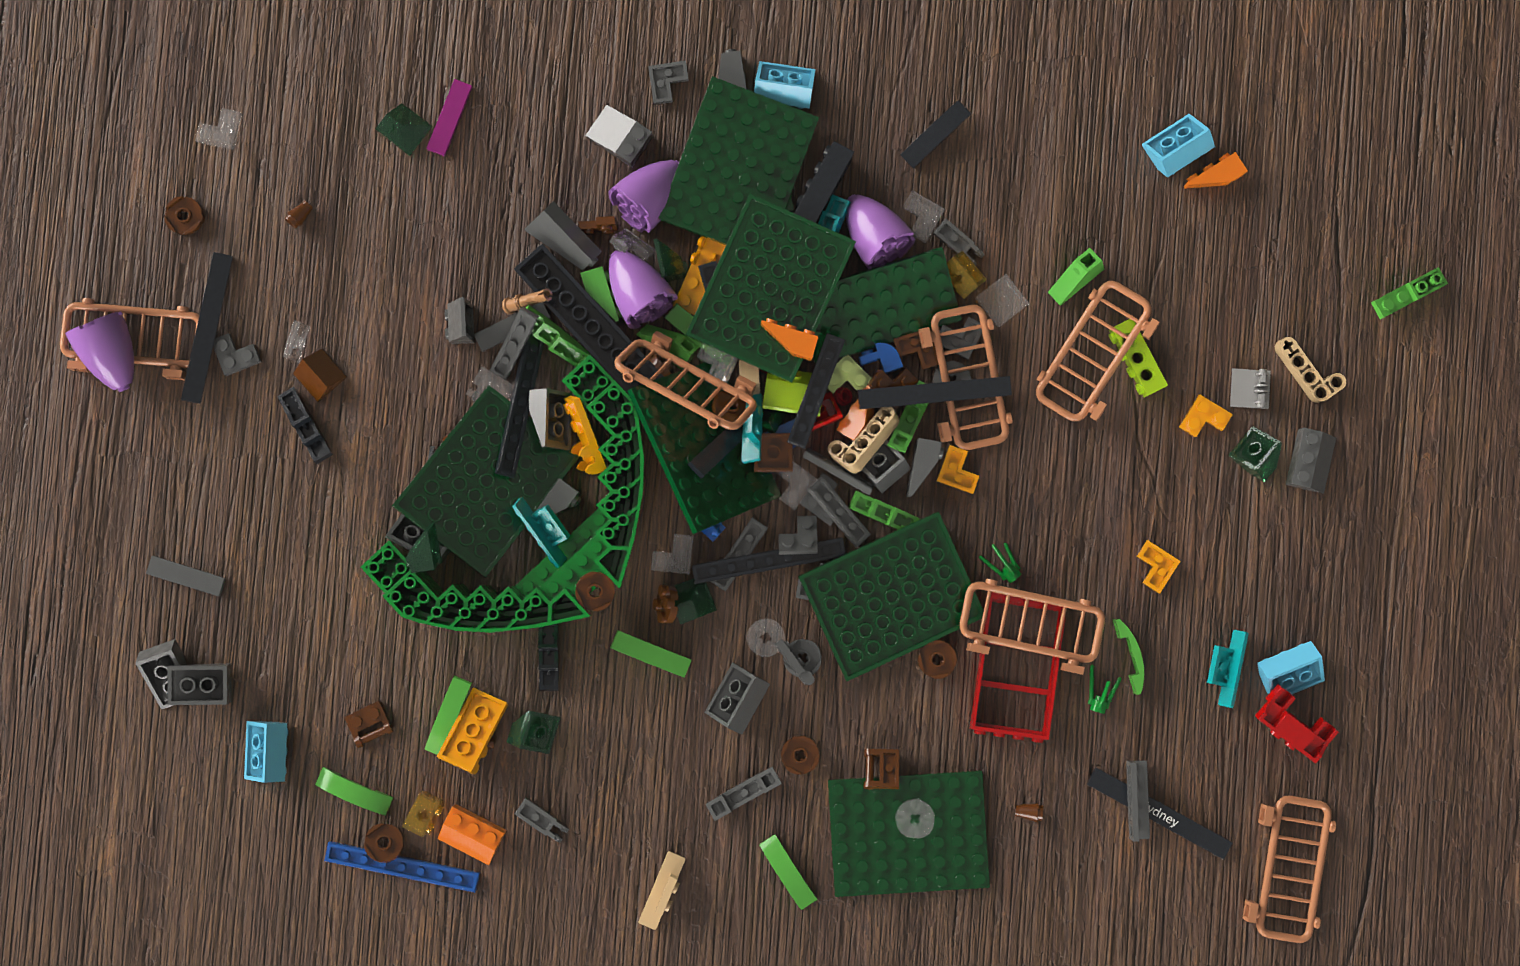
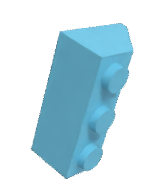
[754,61,816,109]
[1142,114,1215,178]
[1258,641,1325,694]
[244,721,288,783]

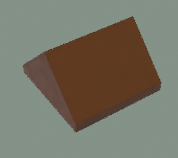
[293,348,347,402]

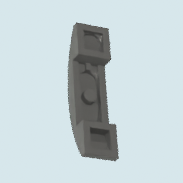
[705,766,782,821]

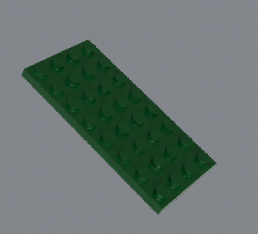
[813,247,961,365]

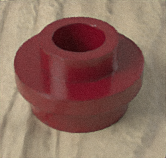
[834,387,852,406]

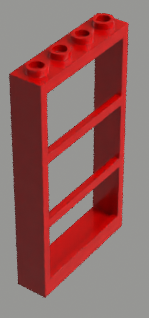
[970,592,1066,743]

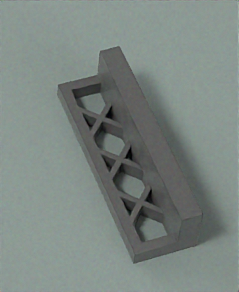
[1126,760,1150,842]

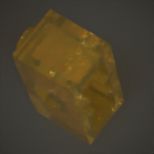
[947,250,987,299]
[402,790,444,837]

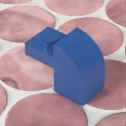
[859,343,903,374]

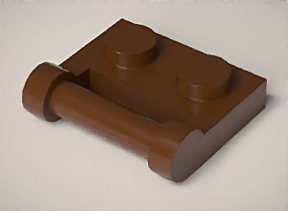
[344,700,394,748]
[864,749,899,790]

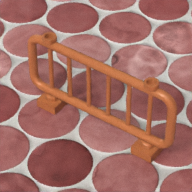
[1036,281,1160,422]
[60,298,199,381]
[918,305,1013,450]
[614,331,757,430]
[960,579,1105,675]
[1242,796,1336,943]

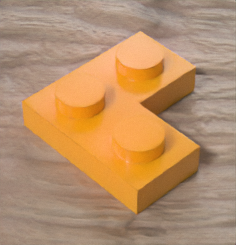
[1179,394,1233,437]
[937,445,979,494]
[1136,540,1180,593]

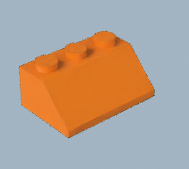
[438,804,507,865]

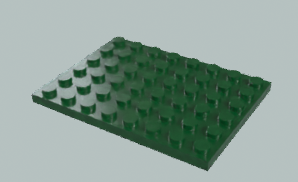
[658,76,819,245]
[686,194,856,383]
[627,359,782,534]
[392,385,580,578]
[798,511,984,682]
[828,770,990,897]

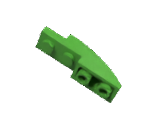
[1371,267,1448,319]

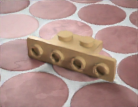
[639,851,685,930]

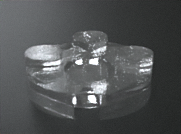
[747,618,785,657]
[895,799,934,839]

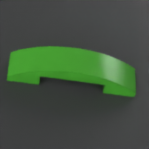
[887,380,929,454]
[1112,619,1144,695]
[315,767,394,816]
[759,834,817,910]

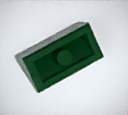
[762,409,788,433]

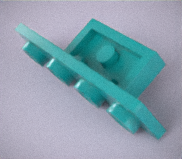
[741,393,763,464]
[513,497,570,568]
[1207,630,1249,708]

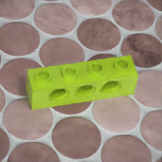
[1109,319,1168,398]

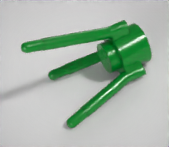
[979,543,1022,583]
[1088,665,1122,714]

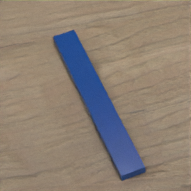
[324,841,480,893]

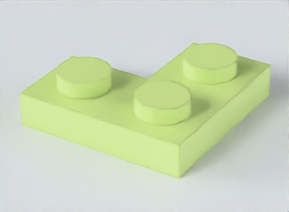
[827,355,871,394]

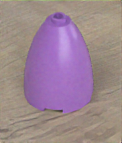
[608,160,679,233]
[846,194,915,269]
[609,250,678,329]
[65,312,134,392]

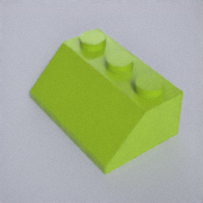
[762,370,821,417]

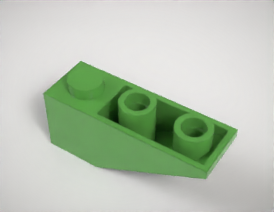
[1048,248,1105,306]
[580,266,622,324]
[637,324,700,370]

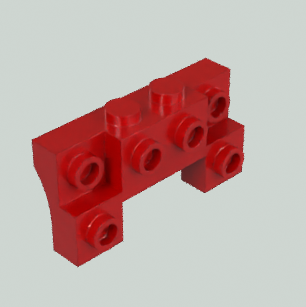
[1255,684,1339,764]

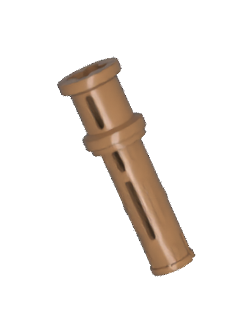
[502,288,552,315]

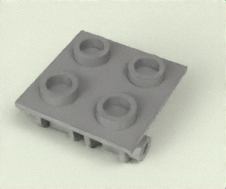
[1230,368,1271,409]

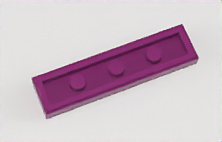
[426,79,473,157]

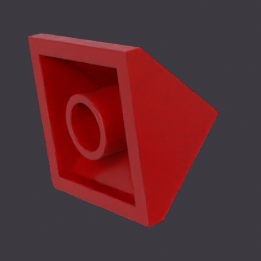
[812,392,843,431]

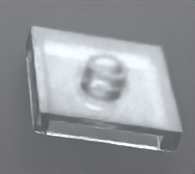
[976,274,1029,327]
[283,320,310,363]

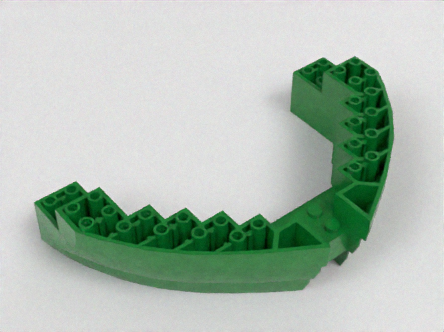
[361,355,644,633]

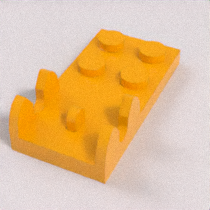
[673,236,726,315]
[563,396,607,475]
[437,688,508,774]

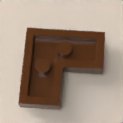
[578,216,618,235]
[893,330,939,370]
[867,368,919,410]

